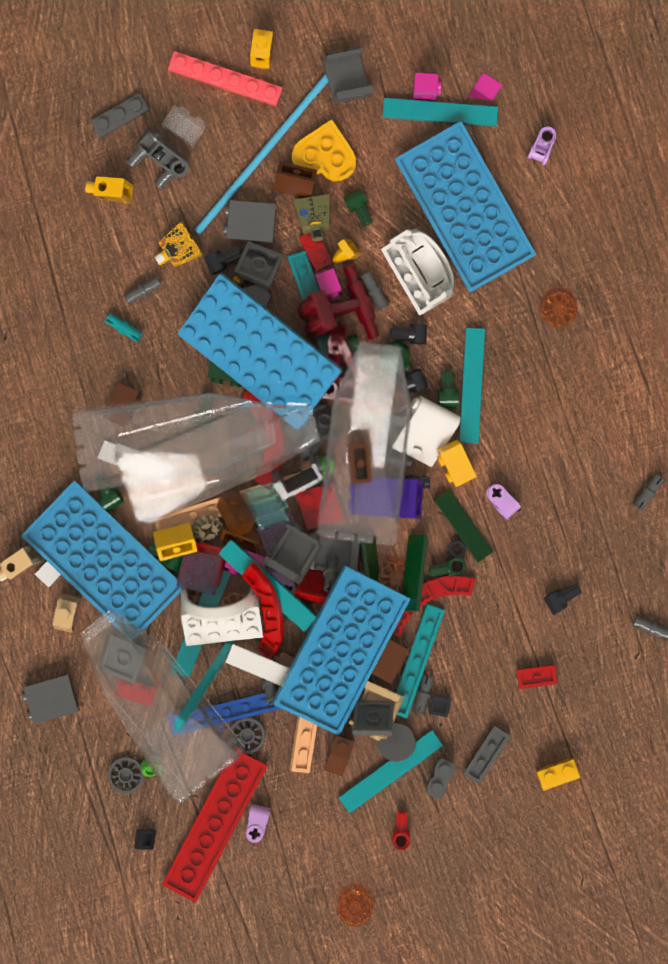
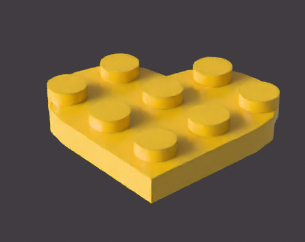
[292,119,356,182]

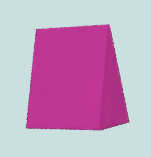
[467,72,502,101]

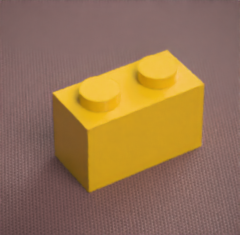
[437,439,477,487]
[153,522,198,561]
[535,757,580,791]

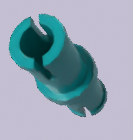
[105,312,143,343]

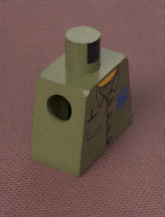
[293,194,331,242]

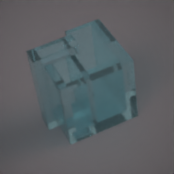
[246,482,289,530]

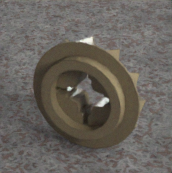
[192,515,223,543]

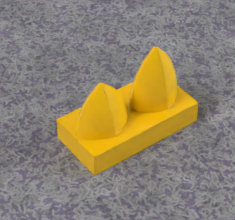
[332,239,361,264]

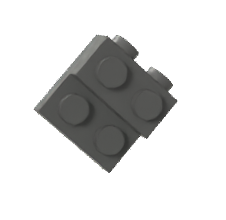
[234,241,283,289]

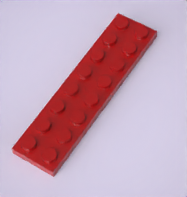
[162,748,268,903]

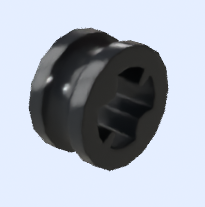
[448,540,466,557]

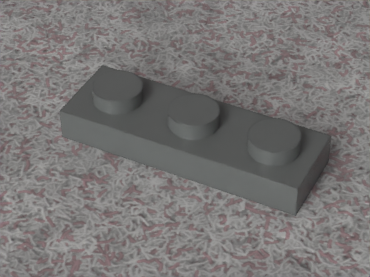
[90,93,150,139]
[463,725,511,784]

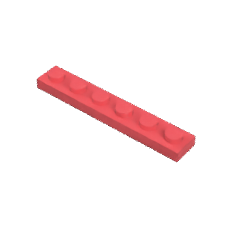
[168,51,283,107]

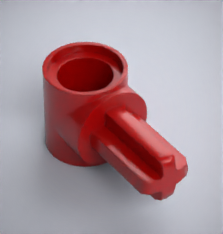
[392,811,410,850]

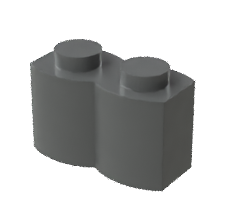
[426,757,455,800]

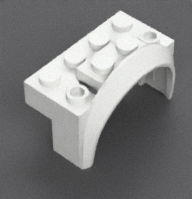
[381,229,455,315]
[181,587,263,646]

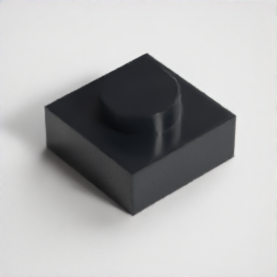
[428,694,451,717]
[134,829,156,850]

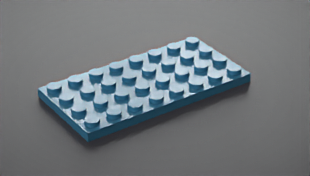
[394,121,536,293]
[177,273,343,430]
[21,480,185,641]
[272,565,410,736]

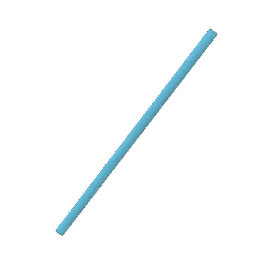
[194,73,328,235]

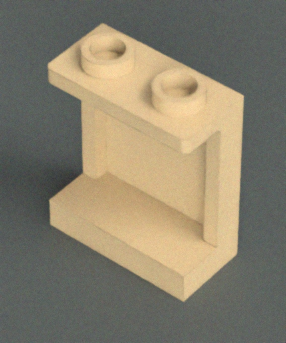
[349,681,405,741]

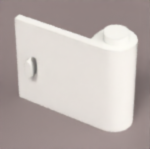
[393,396,460,467]

